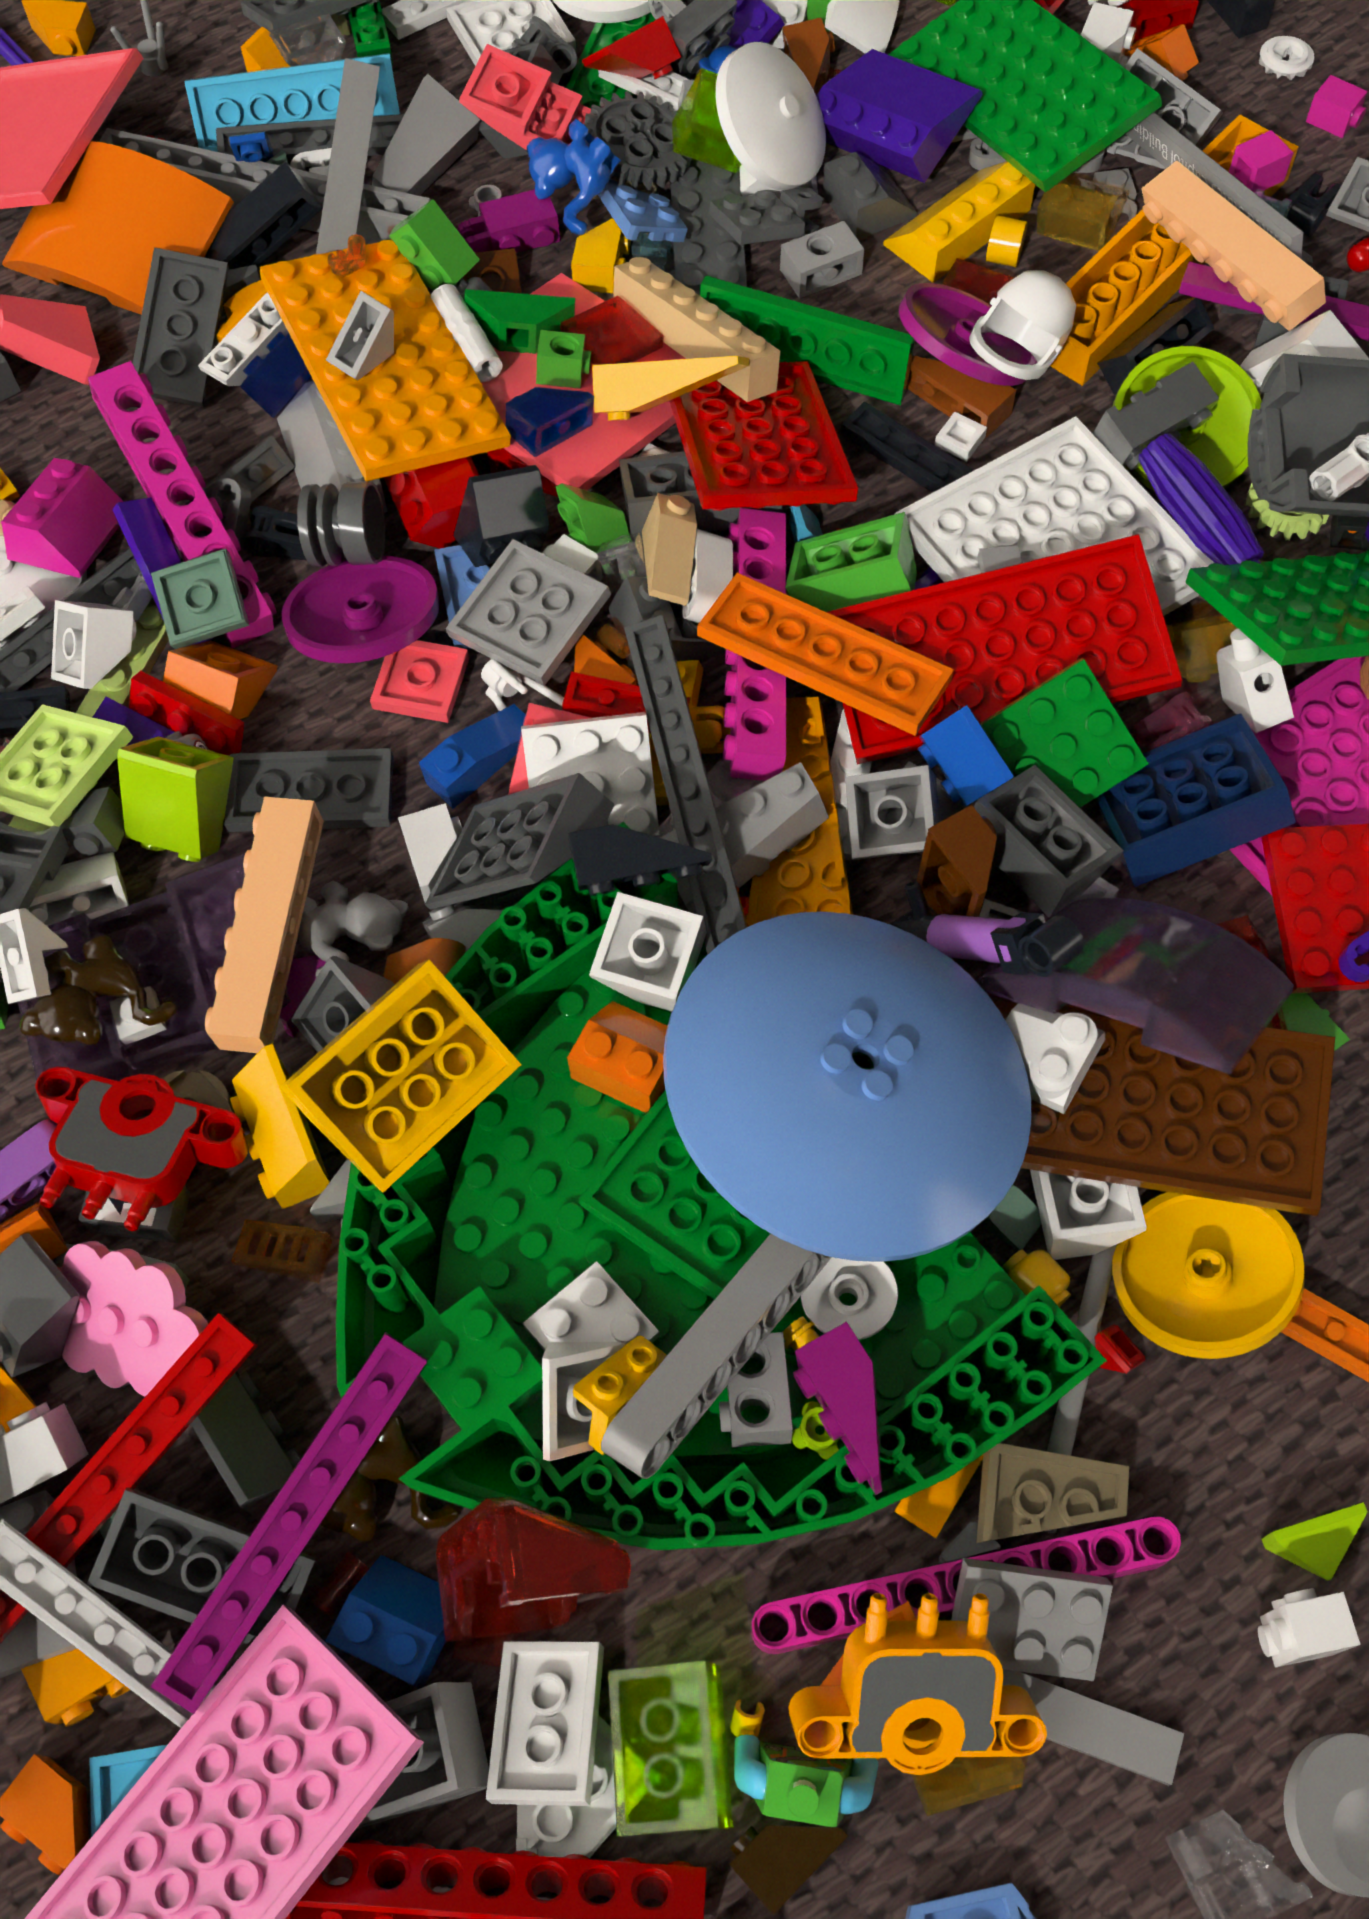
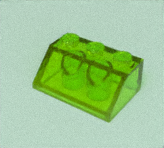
[608,1661,733,1837]

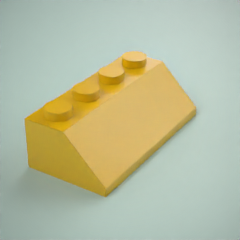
[883,161,1035,283]

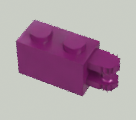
[457,189,560,253]

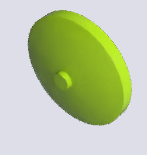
[1112,346,1262,491]

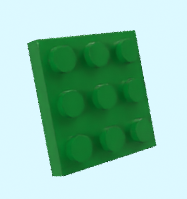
[980,658,1149,808]

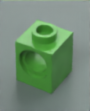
[536,330,591,388]

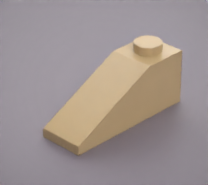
[642,493,697,606]

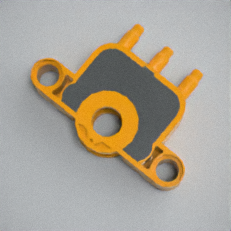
[788,1593,1047,1775]

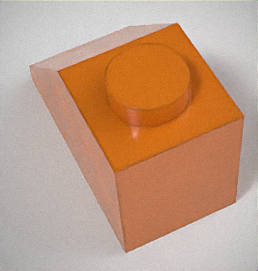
[1124,24,1199,81]

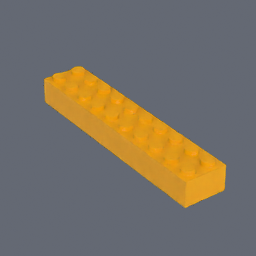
[1050,115,1299,386]

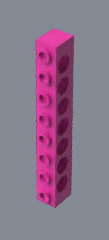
[88,361,277,648]
[723,508,786,781]

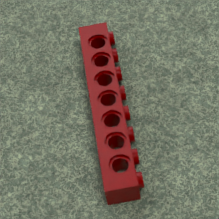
[285,1840,706,1919]

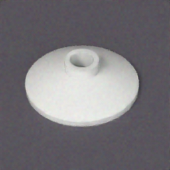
[801,1257,898,1340]

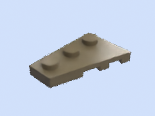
[976,1443,1129,1543]

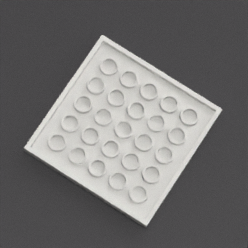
[894,416,1214,616]

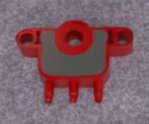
[35,1066,249,1231]

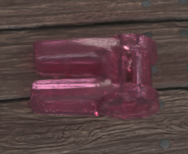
[1129,692,1214,752]

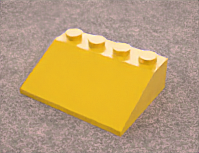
[280,959,522,1193]

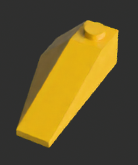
[592,356,749,421]

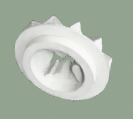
[1259,36,1314,80]

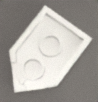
[516,1715,660,1858]

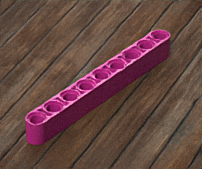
[751,1517,1181,1654]

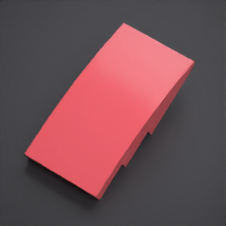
[459,44,591,150]

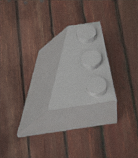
[1105,48,1223,169]

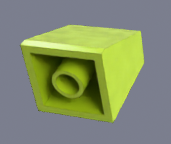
[117,736,234,862]

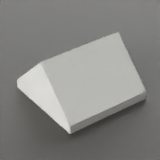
[542,1342,625,1461]

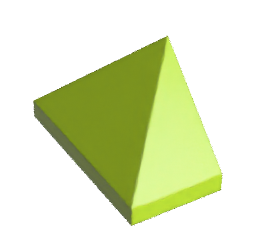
[1261,1502,1368,1581]

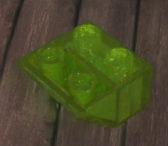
[672,68,742,173]

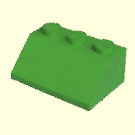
[785,512,917,612]

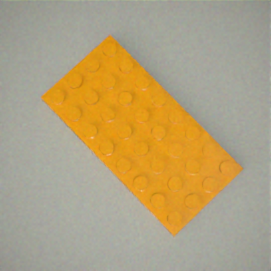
[260,239,511,481]

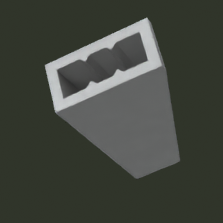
[372,74,480,196]

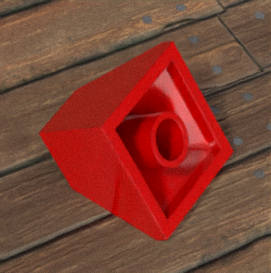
[582,16,681,79]

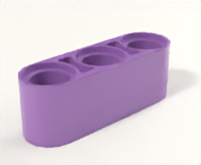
[0,1119,57,1222]

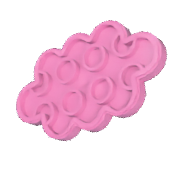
[57,1241,208,1397]

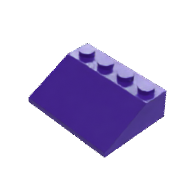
[816,49,983,183]

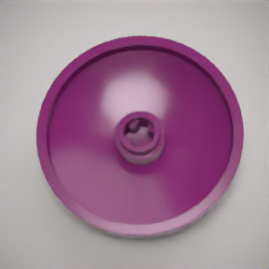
[899,283,1037,386]
[282,555,440,663]

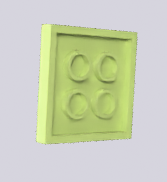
[0,704,133,827]

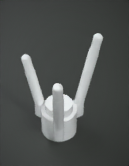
[481,659,564,711]

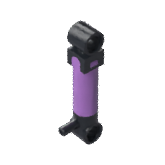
[890,881,1084,977]

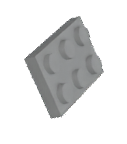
[951,1558,1113,1681]

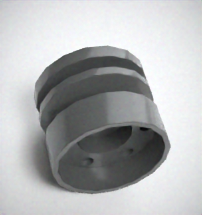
[297,481,386,567]

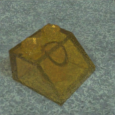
[1037,175,1129,251]

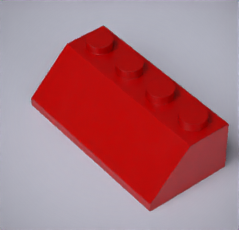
[383,456,479,549]

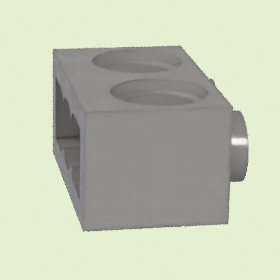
[719,1332,793,1448]

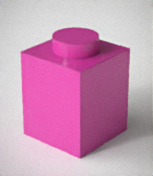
[1306,75,1368,138]
[1229,130,1293,194]

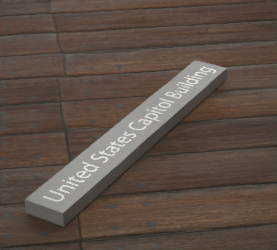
[1125,112,1304,259]

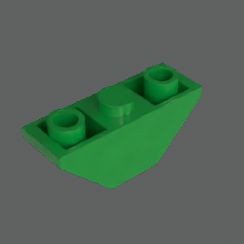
[348,1,393,67]
[464,289,575,354]

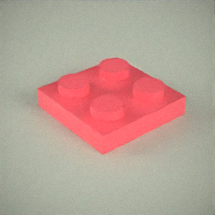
[370,640,470,723]

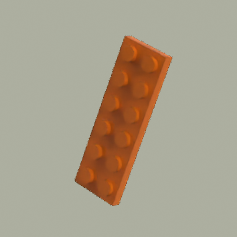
[697,573,954,736]

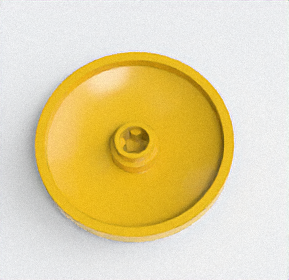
[1112,1192,1305,1359]

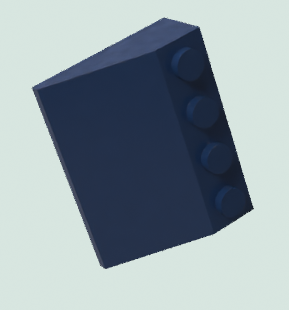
[1094,713,1296,887]

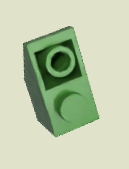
[556,483,631,560]

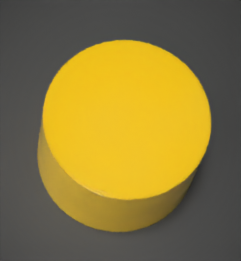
[986,215,1028,268]

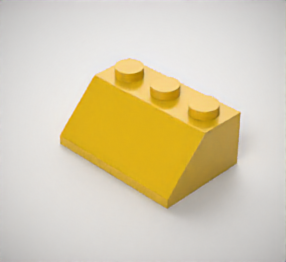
[230,1043,330,1209]

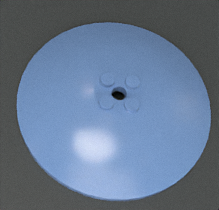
[663,912,1031,1262]

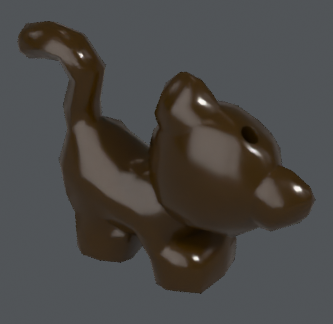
[19,936,177,1045]
[319,1416,460,1541]

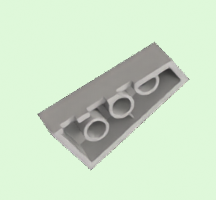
[660,762,829,914]

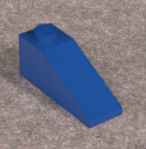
[419,704,526,809]

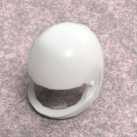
[969,270,1076,380]

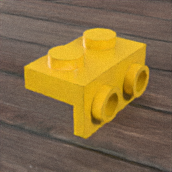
[573,1335,667,1456]

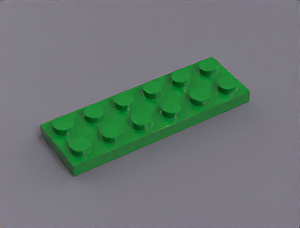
[700,275,915,405]

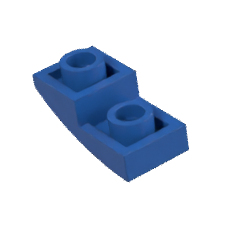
[229,131,273,162]

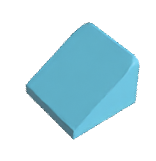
[789,504,822,543]

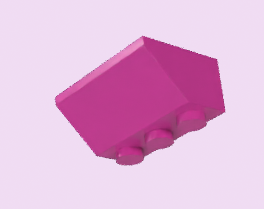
[1,458,124,578]

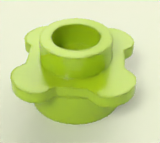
[792,1401,839,1460]

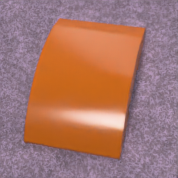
[2,141,234,315]

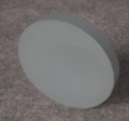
[1283,1733,1369,1898]

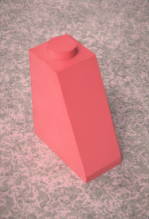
[0,294,100,385]

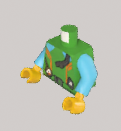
[730,1699,881,1827]

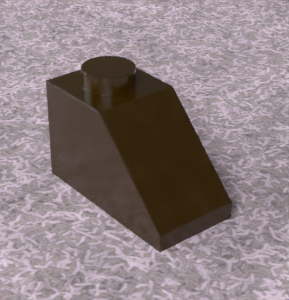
[729,1825,848,1915]

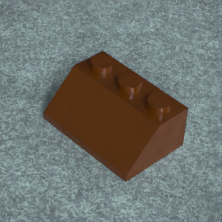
[917,805,997,917]

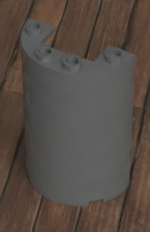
[1247,353,1369,517]

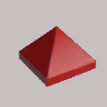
[1094,1324,1146,1374]

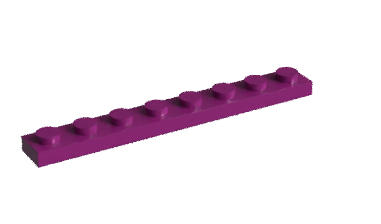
[150,1332,427,1714]

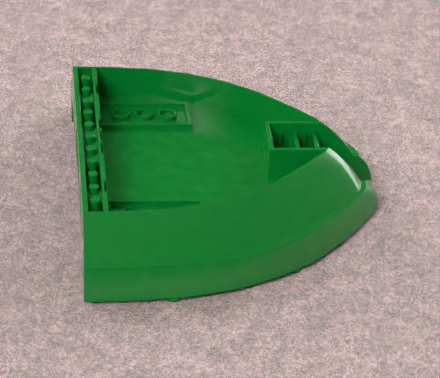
[336,821,1107,1550]

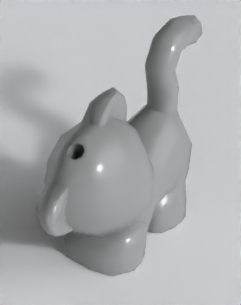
[297,881,409,978]

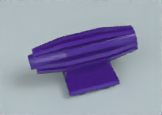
[1138,433,1264,565]

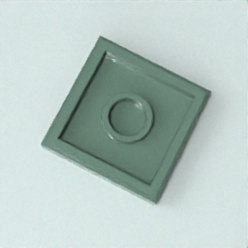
[151,549,249,649]

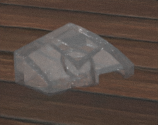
[1165,1810,1313,1919]

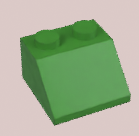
[389,199,480,291]

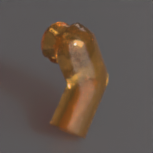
[327,234,366,277]
[593,624,631,659]

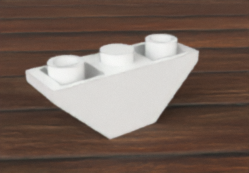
[198,292,291,386]

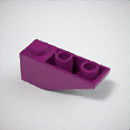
[793,1322,882,1495]

